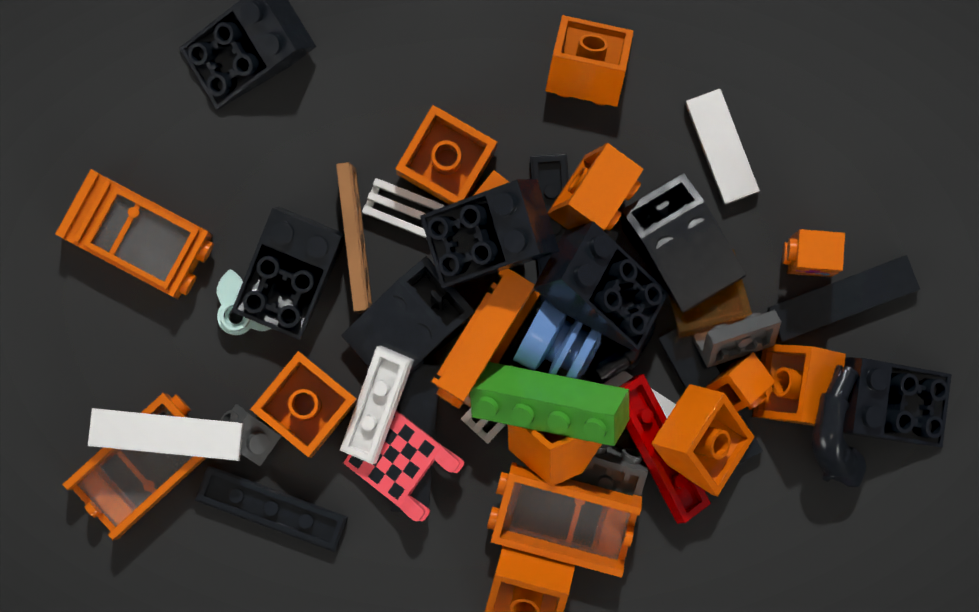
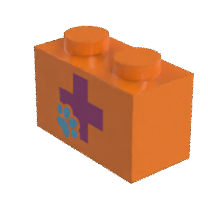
[782,229,845,277]

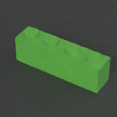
[470,362,629,446]

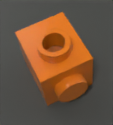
[706,352,775,412]

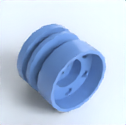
[513,298,602,379]

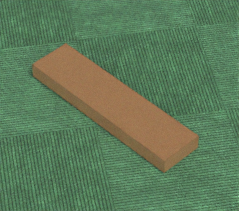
[336,162,372,314]

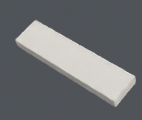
[88,408,244,461]

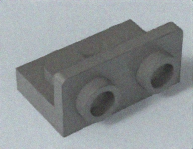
[693,310,782,368]
[570,444,649,496]

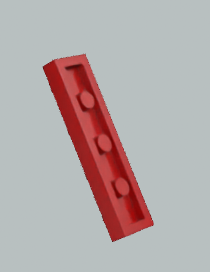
[619,374,711,524]

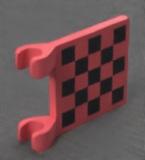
[343,410,465,522]

